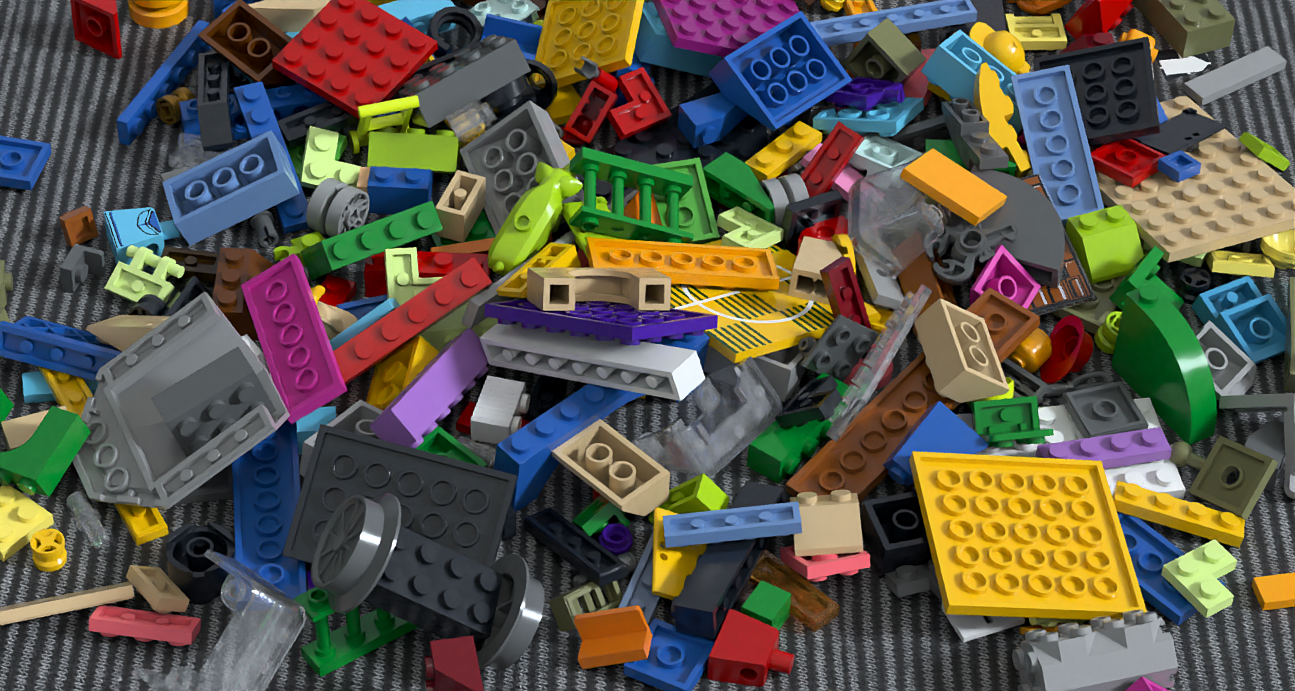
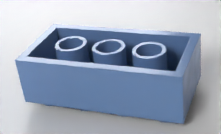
[162,130,300,246]

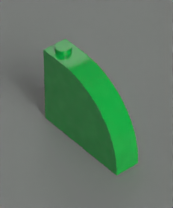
[1111,283,1217,445]

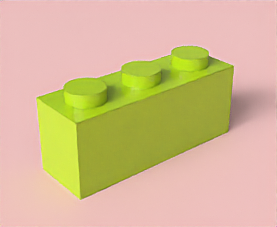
[367,127,462,174]

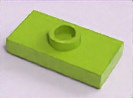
[1238,132,1290,171]

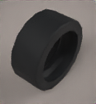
[426,6,482,58]

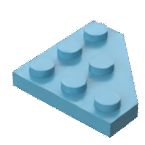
[813,97,924,137]

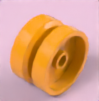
[128,0,190,29]

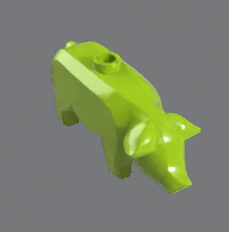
[487,162,583,276]

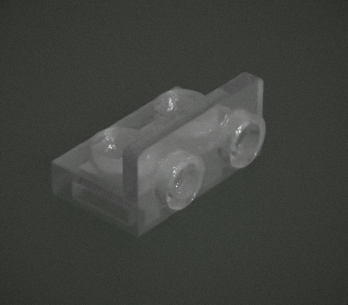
[168,133,238,169]

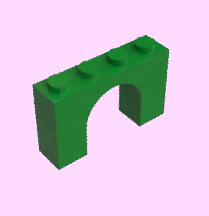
[300,201,443,280]
[0,388,91,497]

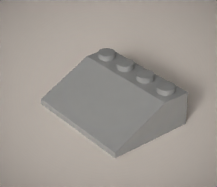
[460,100,584,235]

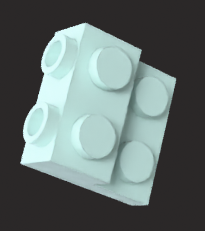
[849,132,923,192]

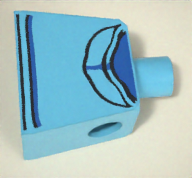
[103,207,180,265]

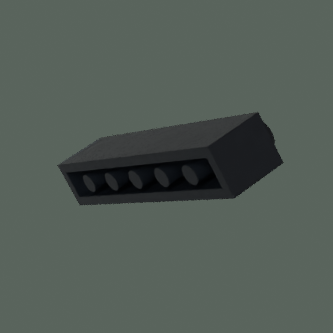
[671,481,785,639]

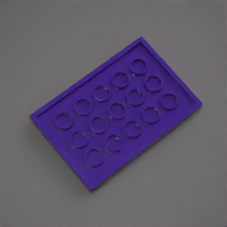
[485,298,718,345]

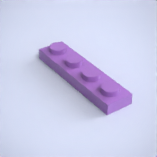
[1036,427,1172,469]

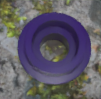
[599,523,633,555]

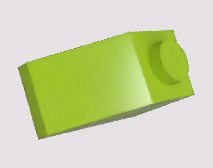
[648,473,730,524]

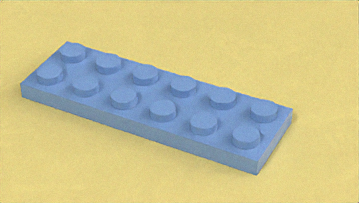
[1011,65,1104,226]

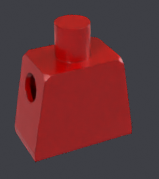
[707,609,795,687]

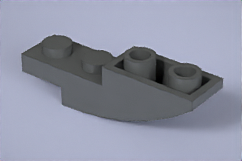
[941,98,1009,170]

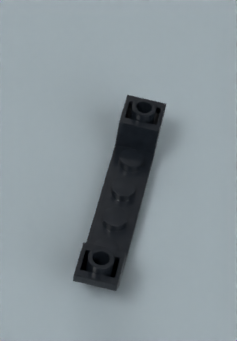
[197,51,234,152]

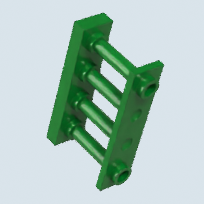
[569,147,694,244]
[294,587,418,677]

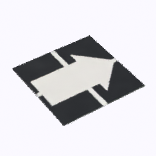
[1155,49,1213,81]

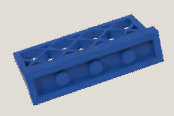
[0,316,122,382]

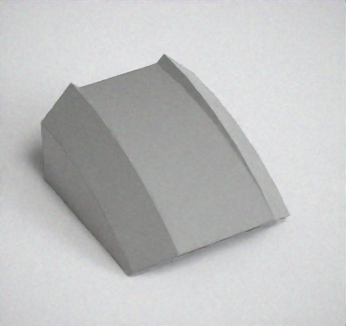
[1195,320,1256,400]

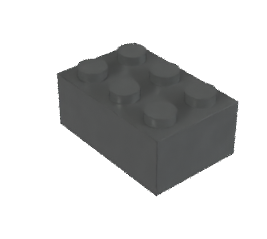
[151,347,276,457]

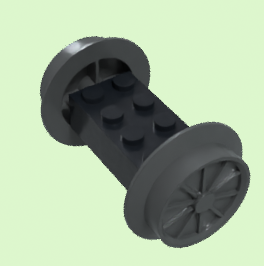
[311,493,545,670]

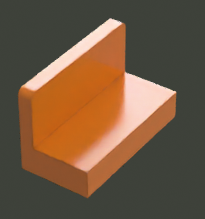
[574,605,653,669]

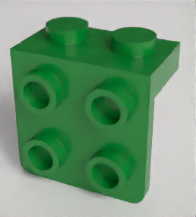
[970,396,1054,448]

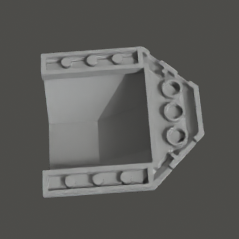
[73,292,290,509]

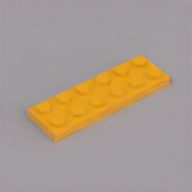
[586,237,780,291]

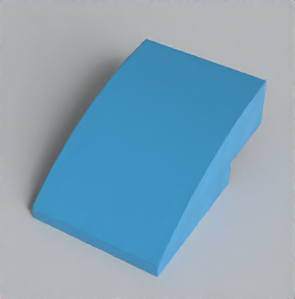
[1191,276,1287,364]

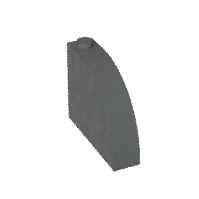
[943,165,1065,289]

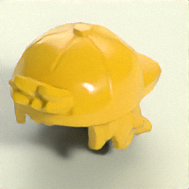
[969,22,1031,75]

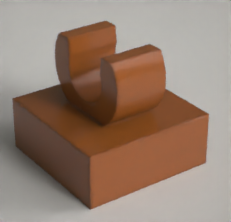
[58,206,99,248]

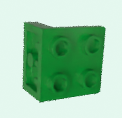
[1109,246,1184,310]

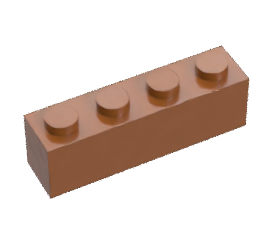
[890,230,958,337]

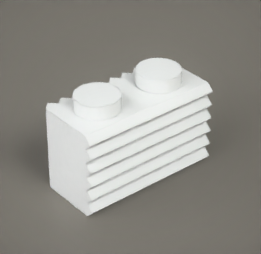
[471,376,530,445]

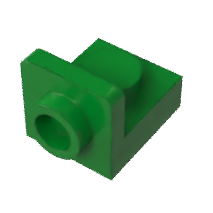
[572,495,631,537]

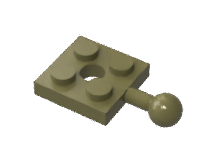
[1169,436,1278,520]

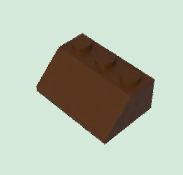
[198,0,292,85]
[212,248,274,341]

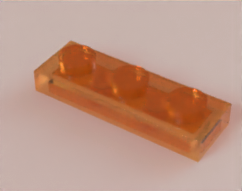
[749,549,840,632]

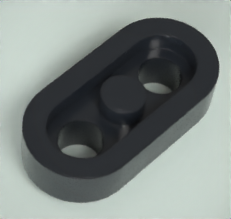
[528,375,567,421]

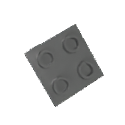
[798,314,880,382]

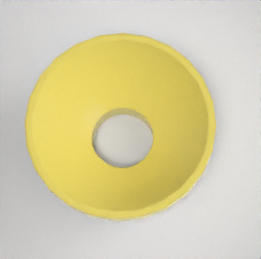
[1260,229,1295,269]

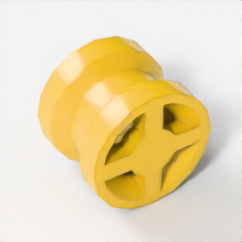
[30,528,67,572]

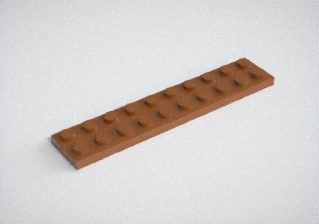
[785,287,1040,502]

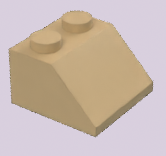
[790,490,863,556]

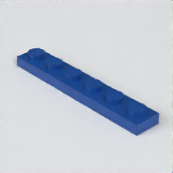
[116,20,211,146]
[233,81,310,234]

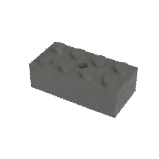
[398,34,531,128]

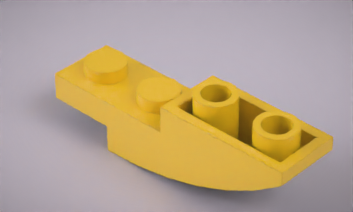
[973,62,1031,179]

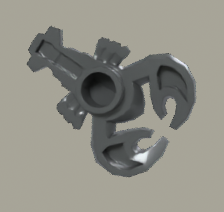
[923,219,1018,285]

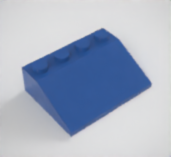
[708,11,852,132]

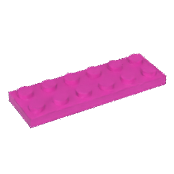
[241,253,347,424]

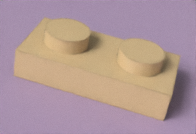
[126,565,190,614]

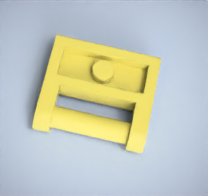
[1004,13,1067,51]

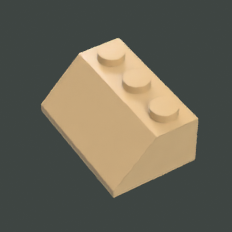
[914,298,1009,403]
[552,419,670,517]

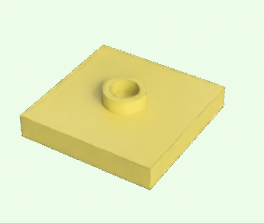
[1205,250,1275,278]

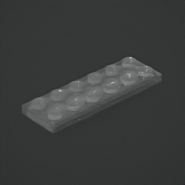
[826,284,932,442]

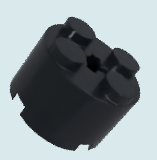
[165,522,236,605]

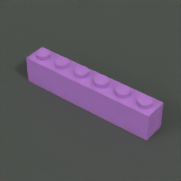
[369,328,489,449]

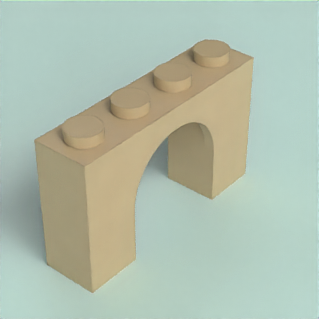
[527,268,671,311]

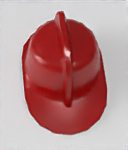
[1040,315,1094,384]

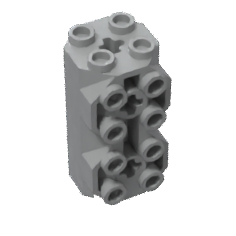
[1012,610,1178,691]

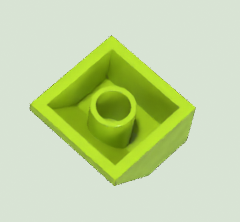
[1065,204,1144,284]

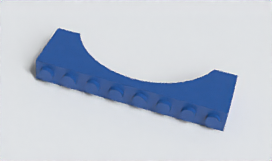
[494,333,710,512]

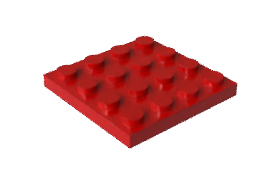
[272,0,438,119]

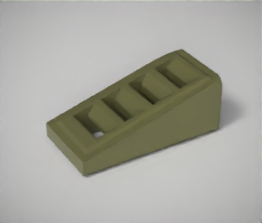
[549,581,623,632]

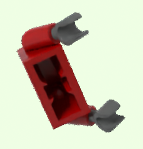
[552,56,619,145]

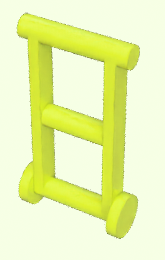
[348,95,419,154]

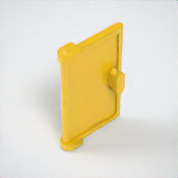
[652,508,707,600]

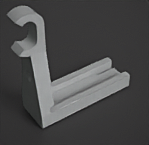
[1219,393,1295,499]

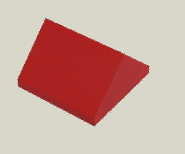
[70,0,122,60]

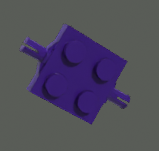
[822,76,905,111]

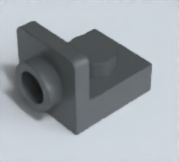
[60,244,106,293]

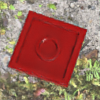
[1091,139,1167,188]

